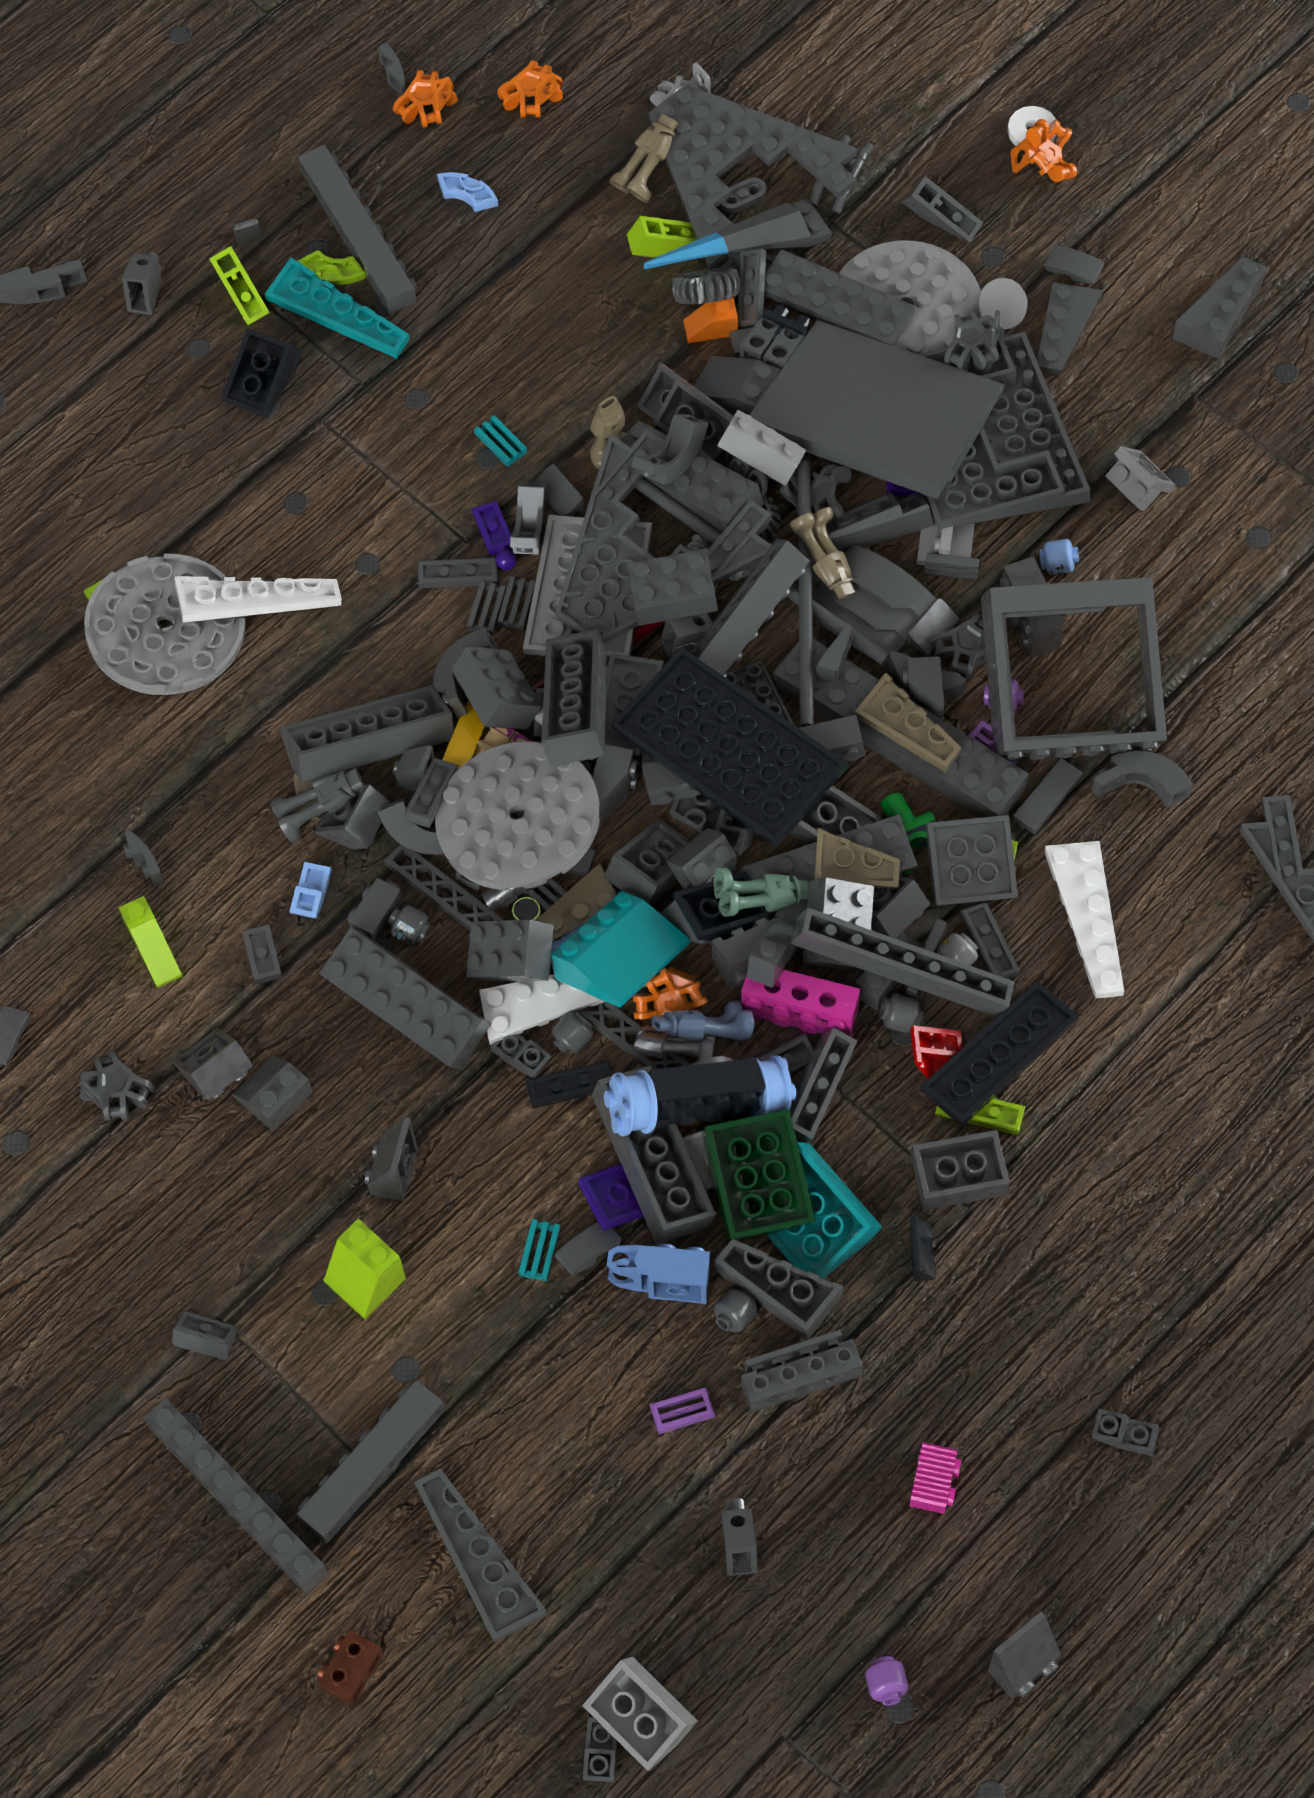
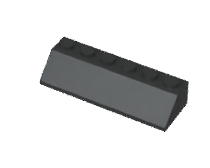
[280,685,453,782]

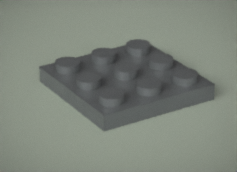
[925,815,1018,906]

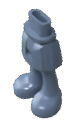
[652,1001,754,1041]

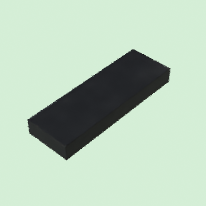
[526,1061,612,1109]

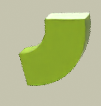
[298,250,366,285]

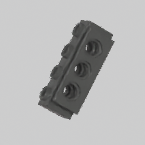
[741,1330,863,1413]

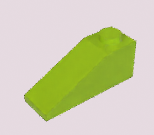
[627,216,697,257]
[209,246,270,326]
[119,896,183,988]

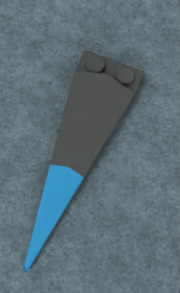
[644,198,832,269]

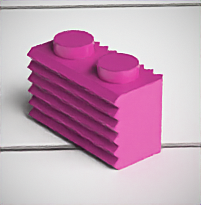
[909,1442,962,1514]

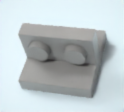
[1105,446,1176,511]
[917,516,975,565]

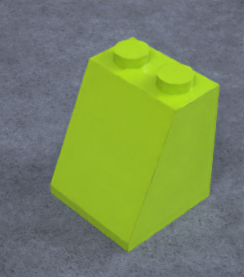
[324,1219,406,1319]

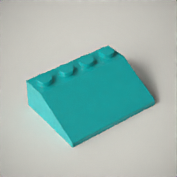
[551,891,691,1008]
[767,1142,883,1279]

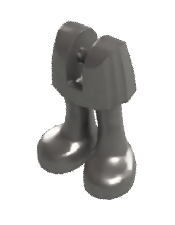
[634,1026,716,1062]

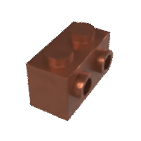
[317,1630,384,1707]

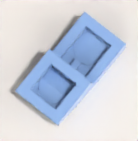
[289,862,333,919]

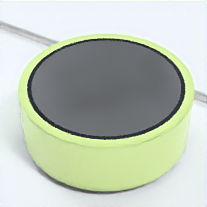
[512,897,540,921]

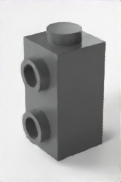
[348,878,403,942]

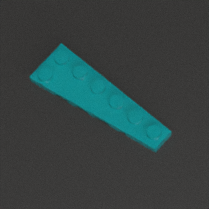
[265,257,409,359]

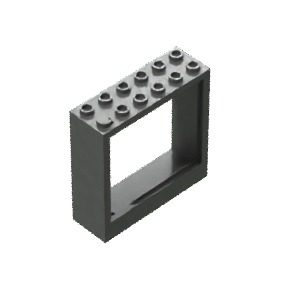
[981,577,1167,762]

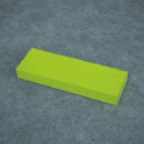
[935,1098,1026,1135]

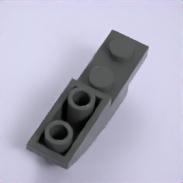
[0,259,87,304]

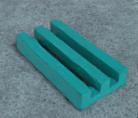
[474,415,527,467]
[519,1219,561,1282]

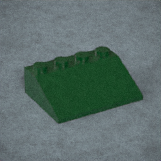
[701,1109,816,1244]

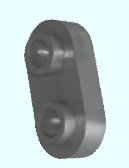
[720,178,766,214]

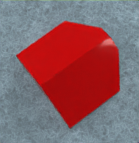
[910,1025,963,1080]

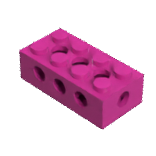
[741,970,860,1037]

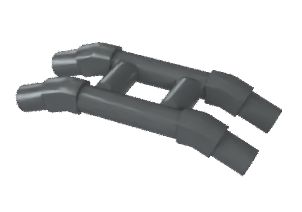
[809,135,873,214]

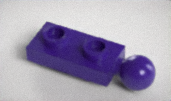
[472,501,517,570]

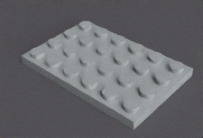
[523,515,653,661]

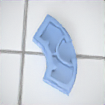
[437,172,499,212]

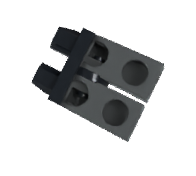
[740,304,810,370]

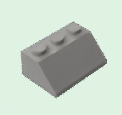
[717,410,806,486]
[582,1657,698,1771]

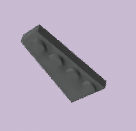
[1037,282,1103,376]

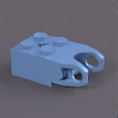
[607,1244,710,1304]

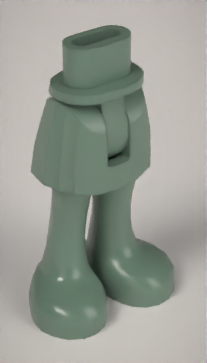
[714,868,809,917]

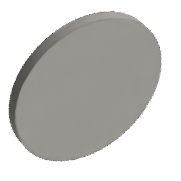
[978,278,1028,330]

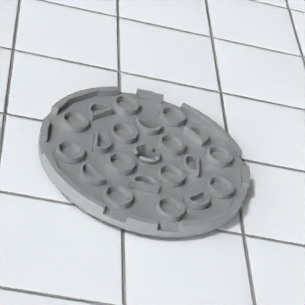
[839,240,981,354]
[84,554,245,695]
[435,742,600,890]

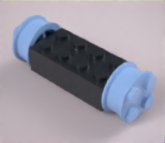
[604,1055,796,1136]

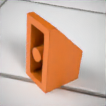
[683,297,738,343]

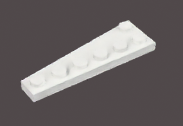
[175,576,342,622]
[1045,841,1124,999]
[479,974,647,1045]

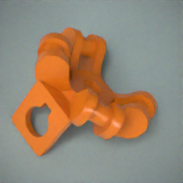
[497,60,563,118]
[393,70,458,128]
[1010,119,1077,182]
[633,967,708,1019]

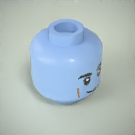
[1040,539,1079,575]

